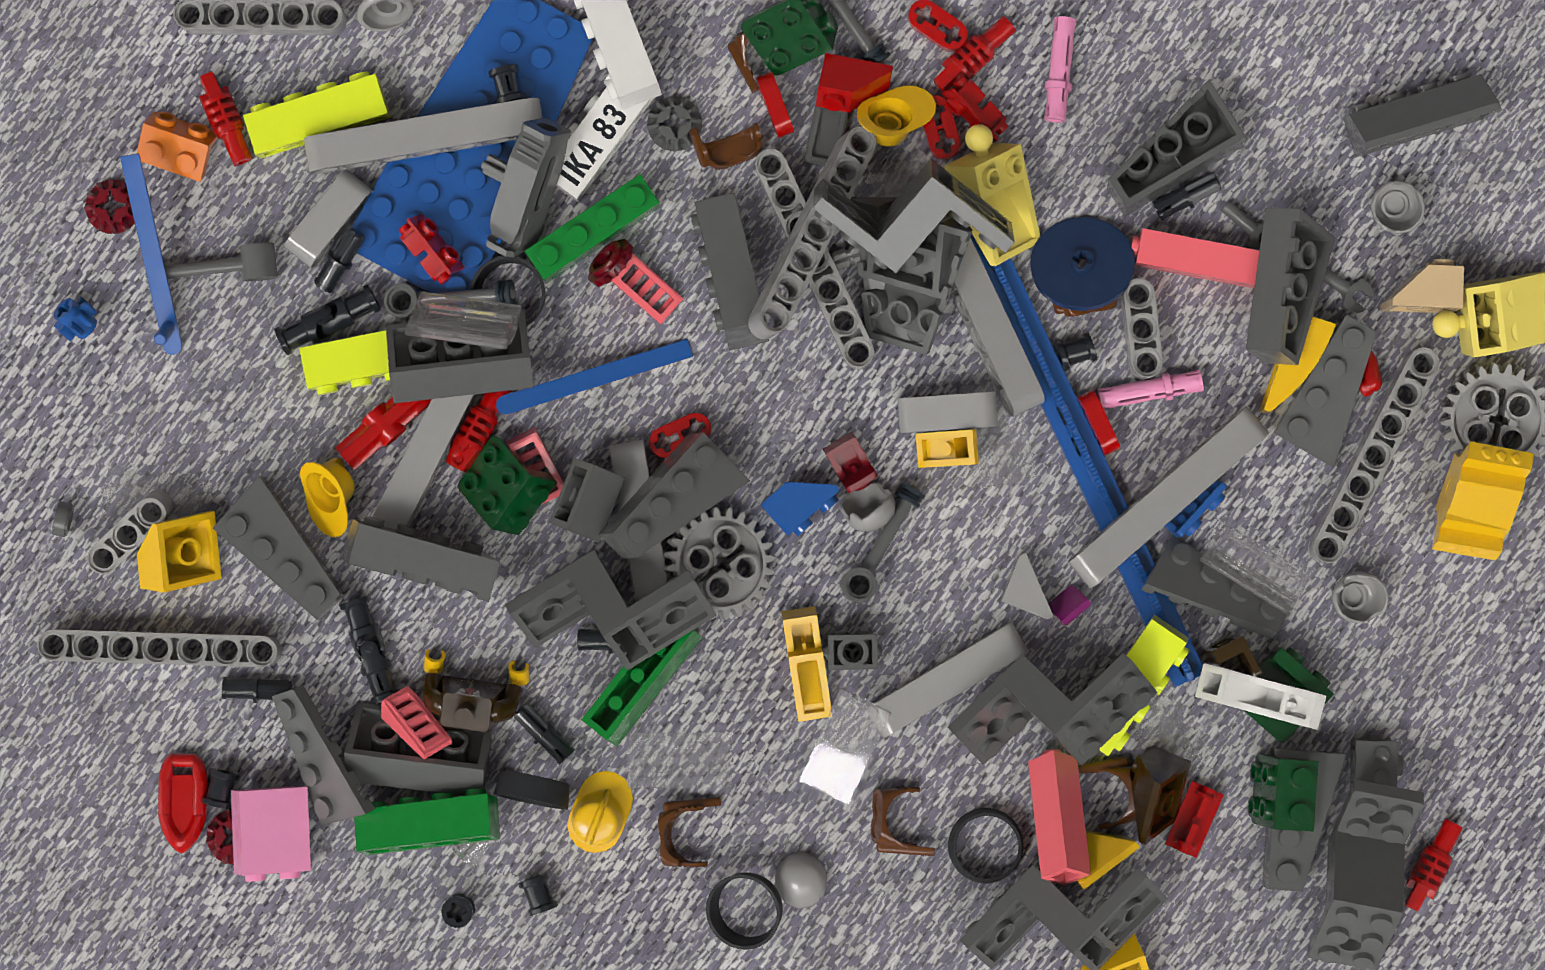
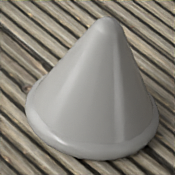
[357,0,414,32]

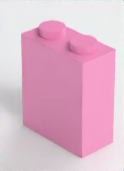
[231,786,311,882]

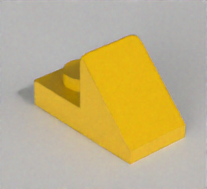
[915,429,979,468]

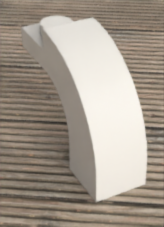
[1195,663,1326,730]

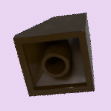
[1132,745,1191,845]

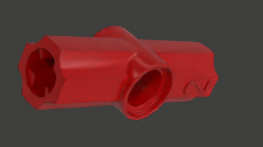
[335,397,431,470]

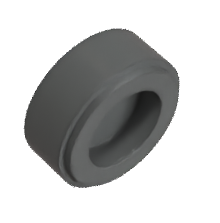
[52,501,74,537]

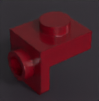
[822,432,878,493]

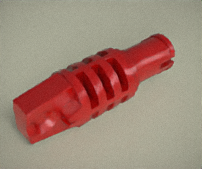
[934,16,1016,91]
[199,71,252,167]
[446,390,511,473]
[1405,819,1463,912]

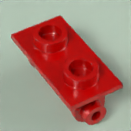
[941,75,1009,142]
[398,213,465,285]
[1165,781,1224,858]

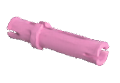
[1044,16,1076,123]
[1097,369,1204,410]

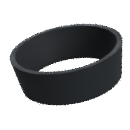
[470,256,546,326]
[493,770,570,810]
[948,808,1023,883]
[706,872,783,950]

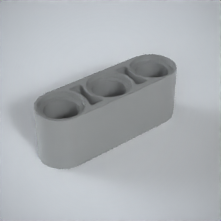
[284,169,374,268]
[1120,278,1163,380]
[898,392,998,433]
[87,490,174,575]

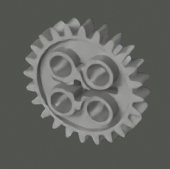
[1438,362,1545,457]
[663,507,775,620]

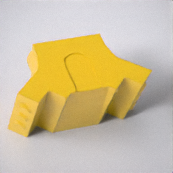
[1432,441,1534,561]

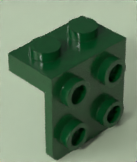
[741,0,838,76]
[458,436,557,536]
[1243,647,1334,742]
[1247,754,1319,832]

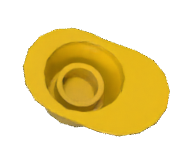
[857,86,936,147]
[300,458,355,537]
[567,771,633,853]

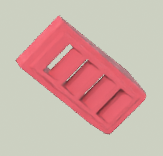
[611,253,684,324]
[506,427,564,505]
[381,686,452,759]

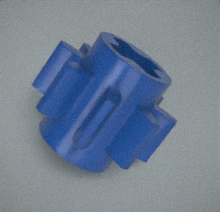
[54,296,97,341]

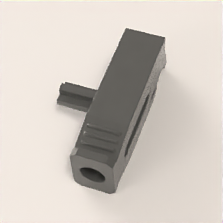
[481,118,572,258]

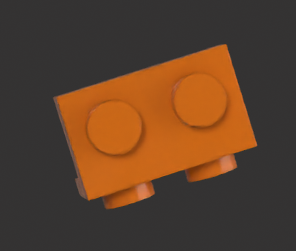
[137,111,218,182]

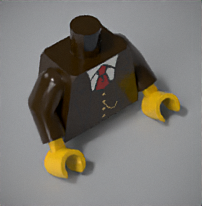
[423,649,530,732]

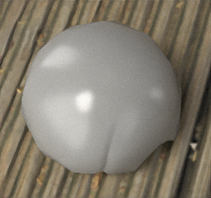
[1370,180,1426,234]
[840,483,895,532]
[1331,571,1389,624]
[775,851,827,909]

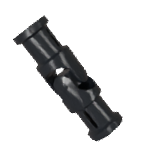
[274,284,381,355]
[339,595,400,704]

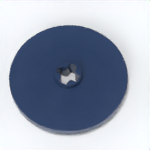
[1030,217,1135,311]

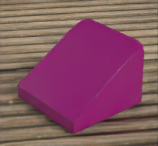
[1048,585,1091,625]

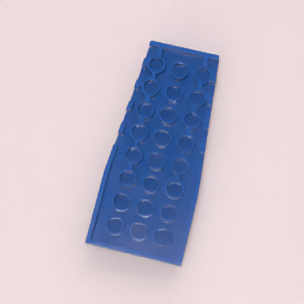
[352,0,593,312]

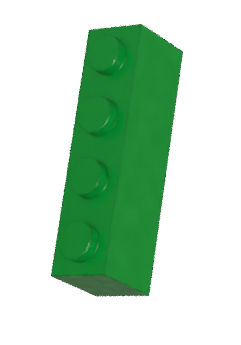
[525,174,661,284]
[581,612,703,746]
[354,789,500,856]

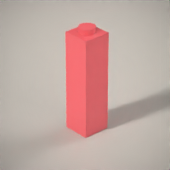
[1131,228,1259,289]
[1028,749,1091,886]

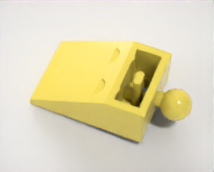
[944,124,1040,266]
[1432,271,1545,357]

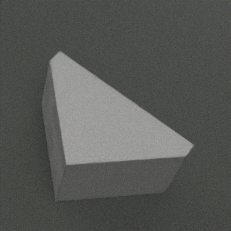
[1000,553,1054,619]

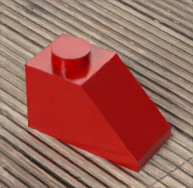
[815,53,893,113]

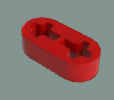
[908,0,967,52]
[755,71,794,138]
[922,95,961,161]
[1077,390,1120,456]
[649,413,712,458]

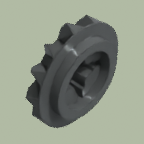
[647,96,702,151]

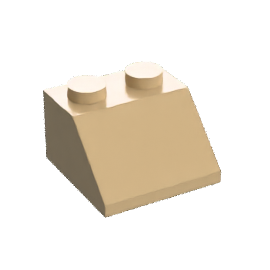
[1380,259,1464,313]

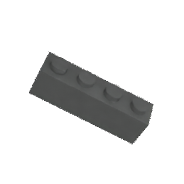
[1343,72,1501,158]
[386,310,533,403]
[345,702,493,796]

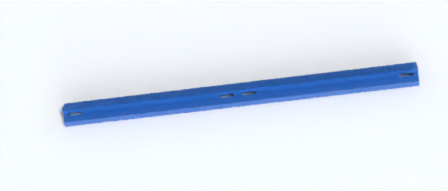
[970,233,1203,687]

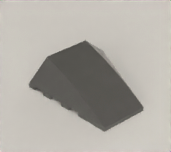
[850,197,973,355]

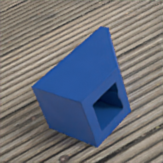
[760,482,840,537]

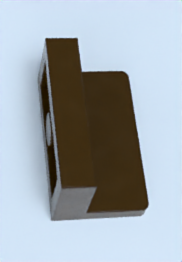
[1203,635,1262,677]

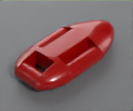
[158,753,208,854]

